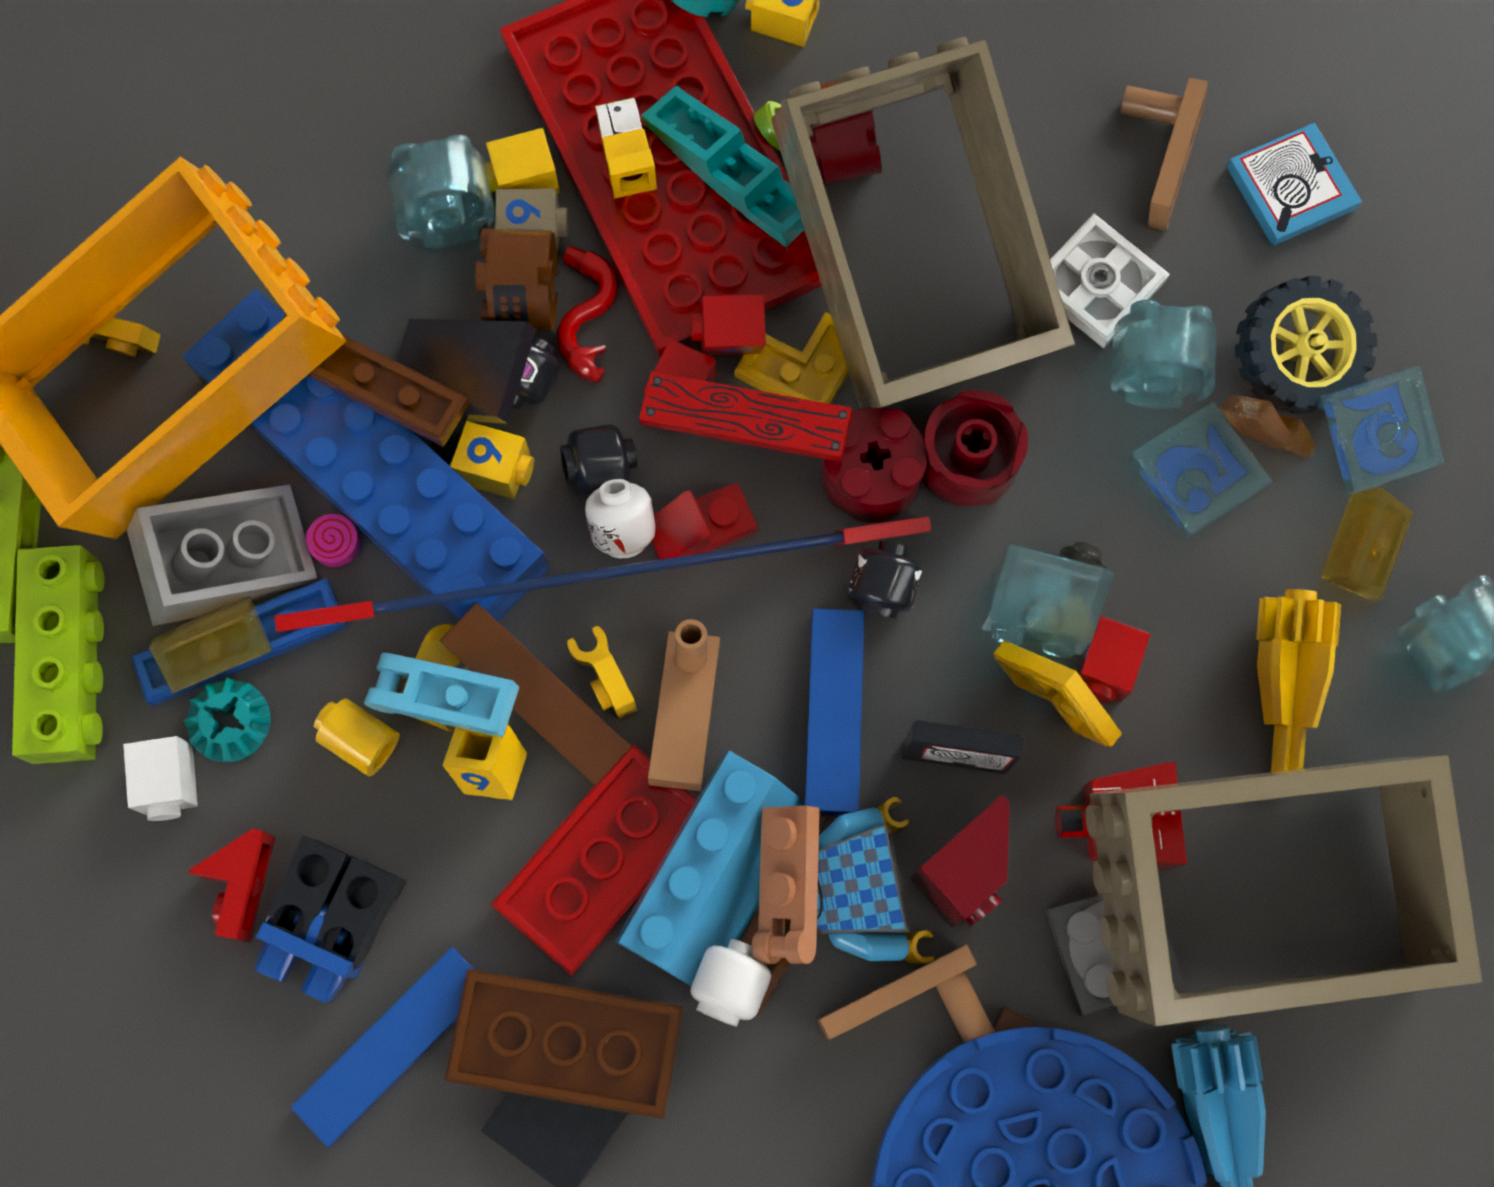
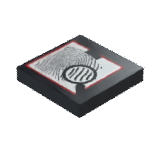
[902,720,1023,774]

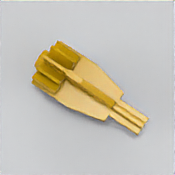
[1256,589,1341,772]

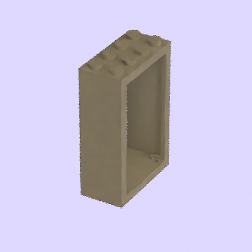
[771,37,1075,409]
[1085,755,1482,1026]

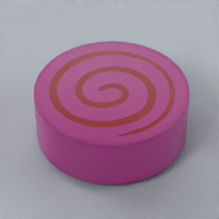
[306,514,361,568]

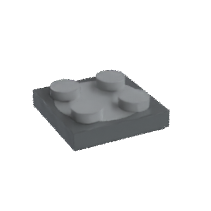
[1045,894,1186,1016]

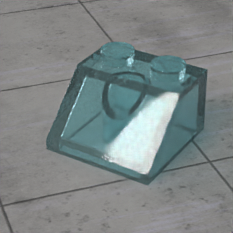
[981,544,1114,658]

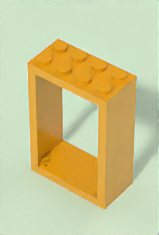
[0,156,346,539]

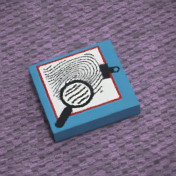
[1226,122,1362,247]

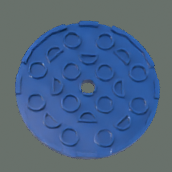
[871,1027,1207,1187]

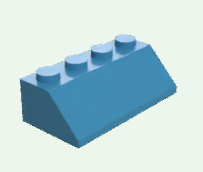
[614,750,805,987]

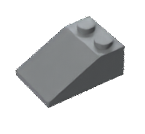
[127,484,317,626]

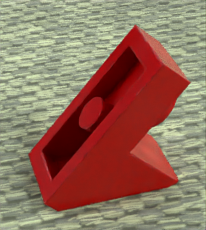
[651,482,758,560]
[187,829,276,943]

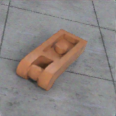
[751,805,819,964]

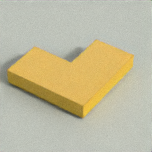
[734,312,849,404]
[993,640,1122,747]

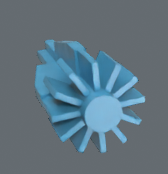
[1171,1025,1266,1187]

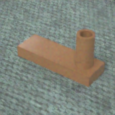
[1120,78,1208,232]
[648,619,720,791]
[817,945,995,1043]

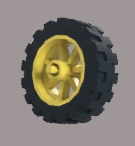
[1235,276,1377,414]

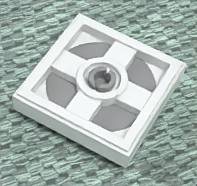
[1050,214,1170,348]

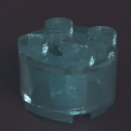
[387,134,495,249]
[1111,300,1217,409]
[1397,575,1494,692]

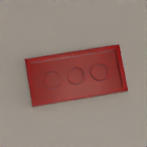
[491,743,697,976]

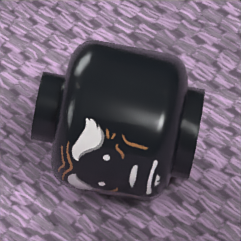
[849,540,922,619]

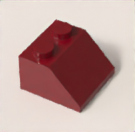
[910,795,1010,927]

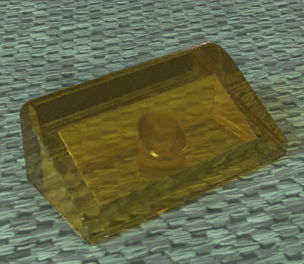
[1322,488,1414,602]
[149,597,272,693]

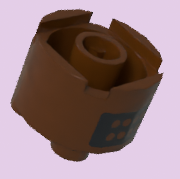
[475,229,558,331]

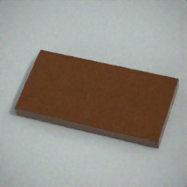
[445,969,684,1119]

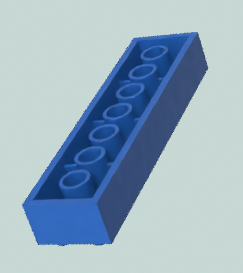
[182,288,550,622]

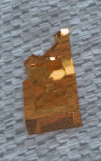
[1220,394,1318,458]

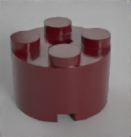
[809,80,882,185]
[923,390,1028,507]
[821,407,927,523]

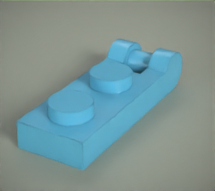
[364,653,519,738]

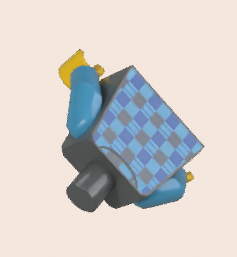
[817,797,934,964]

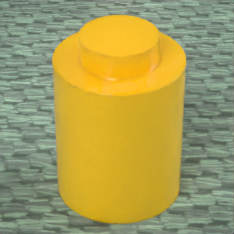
[314,698,400,777]

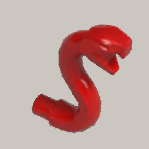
[556,245,618,383]

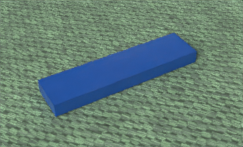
[131,577,348,706]
[805,608,864,816]
[290,947,476,1148]

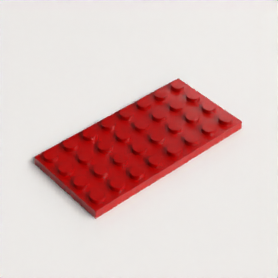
[499,0,822,358]

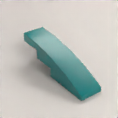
[641,85,805,247]

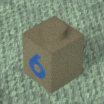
[495,189,569,256]

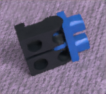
[255,835,407,1003]

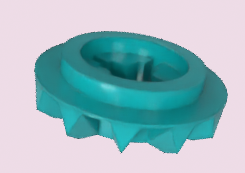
[183,678,271,762]

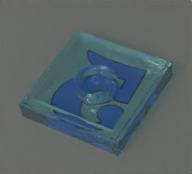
[1321,366,1445,493]
[1128,402,1273,538]

